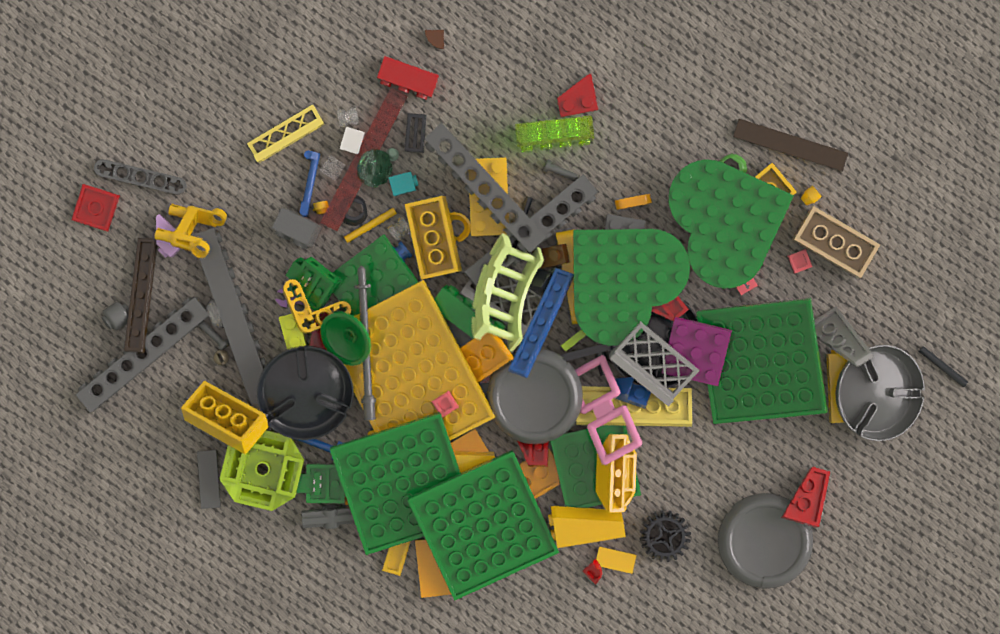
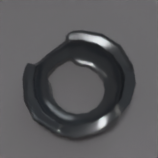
[339,195,368,226]

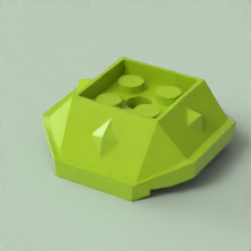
[220,430,304,511]

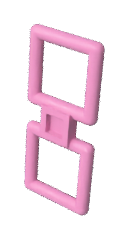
[575,355,642,465]

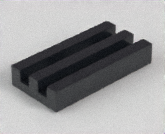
[405,113,427,153]

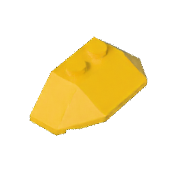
[596,434,637,512]

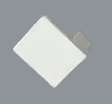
[340,127,366,154]

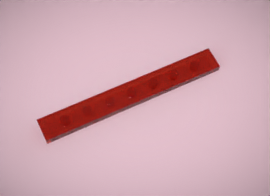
[320,88,408,232]

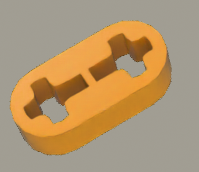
[615,194,652,210]

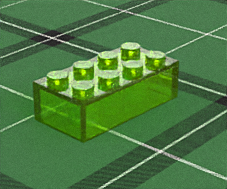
[515,115,595,152]

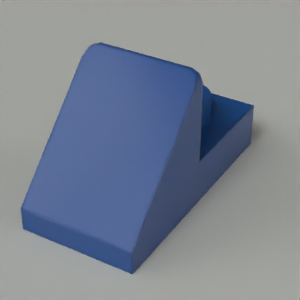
[615,377,651,409]

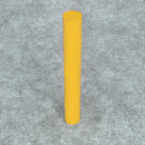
[344,208,397,243]

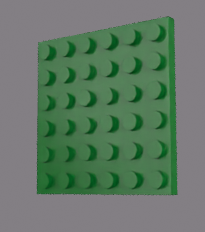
[696,298,828,424]
[330,412,461,555]
[407,450,559,601]

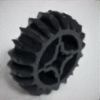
[639,510,691,562]

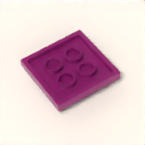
[662,317,732,386]

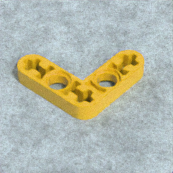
[282,279,351,334]

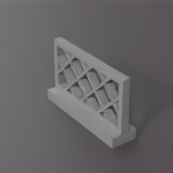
[460,275,542,337]
[610,321,699,407]

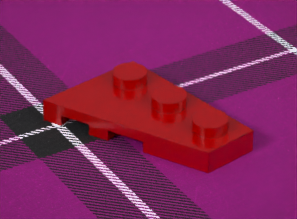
[781,467,830,528]

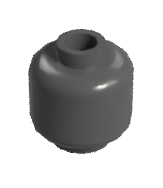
[101,302,129,330]

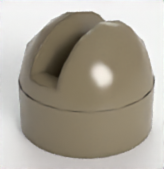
[213,350,229,365]

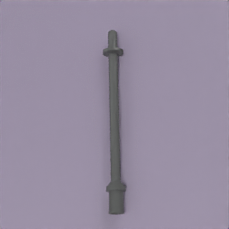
[354,266,377,420]

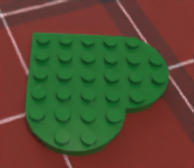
[668,160,794,288]
[573,229,690,346]

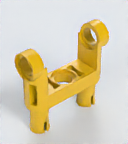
[154,203,227,258]

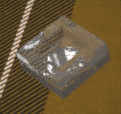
[319,155,346,181]

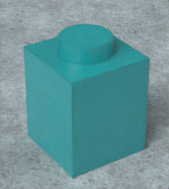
[389,172,419,197]

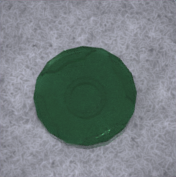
[357,149,393,188]

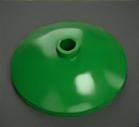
[321,311,371,366]

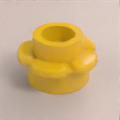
[312,201,331,215]

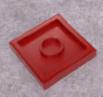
[71,184,120,232]

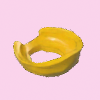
[450,212,471,242]

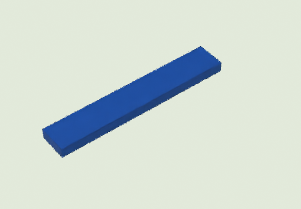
[508,268,574,378]

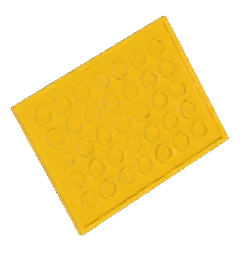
[344,280,495,440]

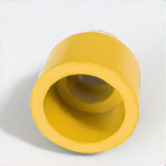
[801,185,822,206]

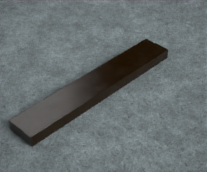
[733,119,849,171]
[124,238,157,353]

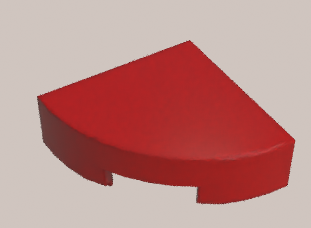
[582,559,602,585]

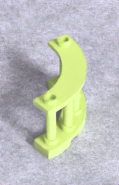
[472,233,544,352]

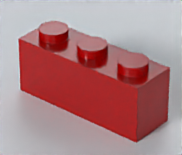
[377,56,439,100]

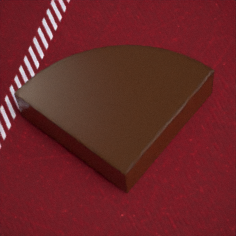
[425,30,444,50]

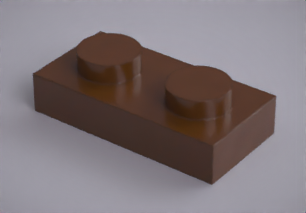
[532,244,570,269]

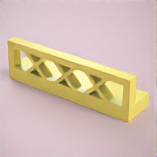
[247,105,325,163]

